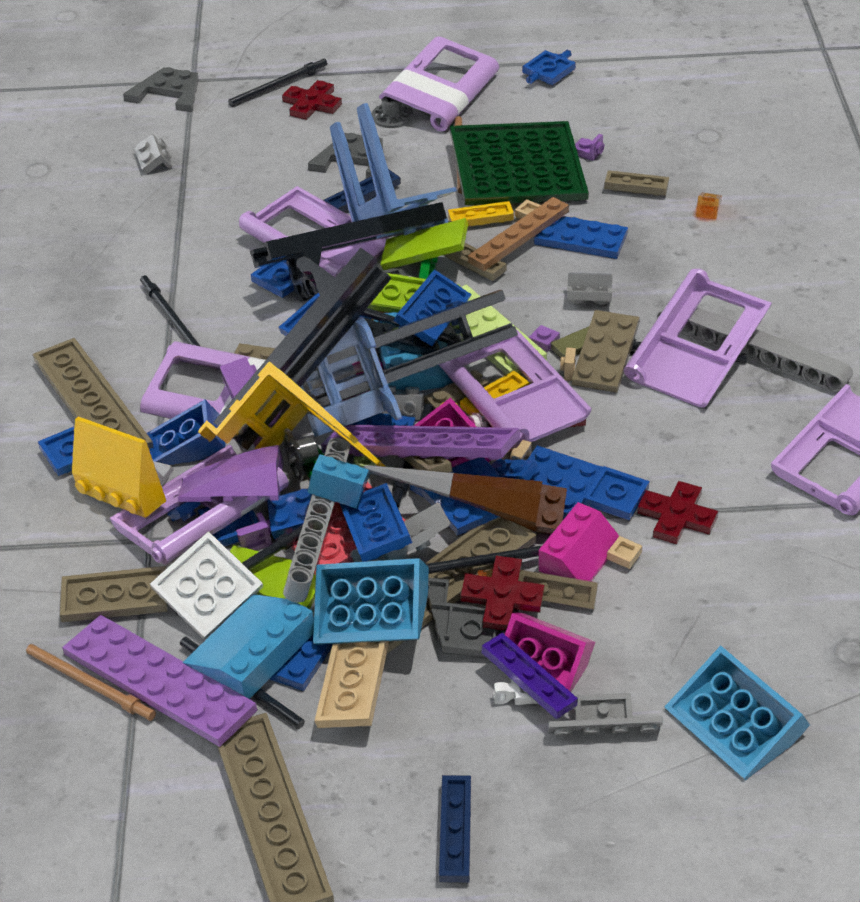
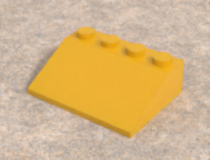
[72,416,167,518]

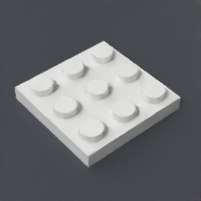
[150,532,263,640]

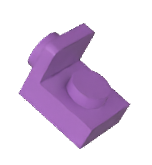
[575,134,605,161]
[236,512,272,551]

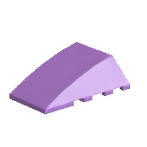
[178,445,284,502]

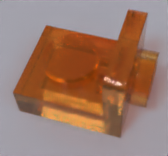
[696,192,722,219]

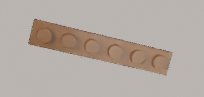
[468,197,569,271]

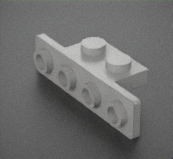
[350,503,450,562]
[548,693,663,736]

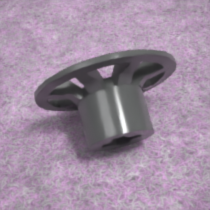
[371,96,414,127]
[283,428,319,480]

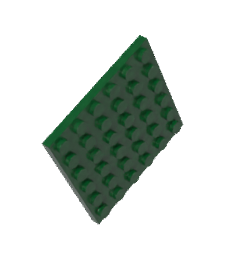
[450,121,589,206]

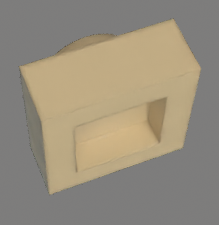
[515,200,541,219]
[560,348,576,381]
[510,440,532,460]
[607,536,642,569]

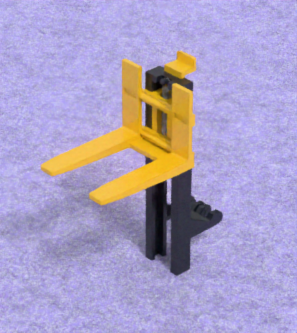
[198,248,392,467]

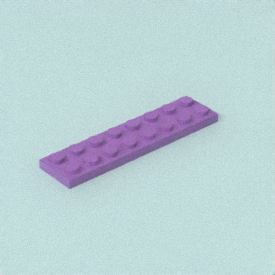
[321,425,520,460]
[62,615,258,747]

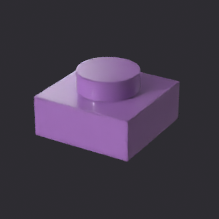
[529,325,560,352]

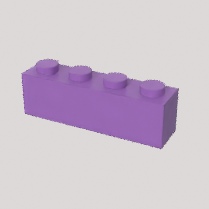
[220,357,280,447]

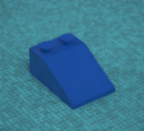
[147,399,226,465]

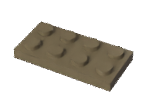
[572,310,640,393]
[60,566,168,622]

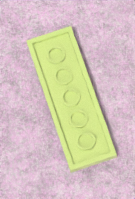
[449,284,547,375]

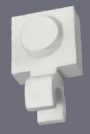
[493,680,538,705]

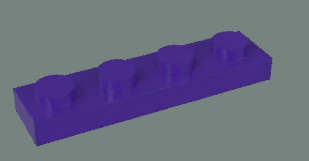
[481,633,578,720]

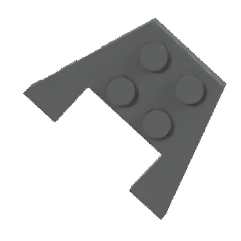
[123,67,199,112]
[308,133,383,178]
[427,578,521,658]

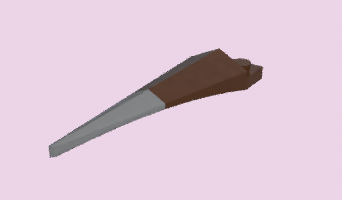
[364,465,567,534]

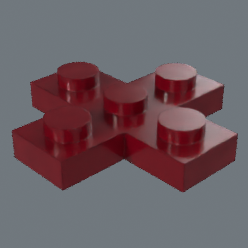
[282,80,342,120]
[637,481,718,545]
[461,556,544,631]

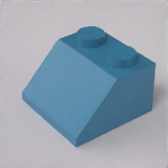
[307,454,370,508]

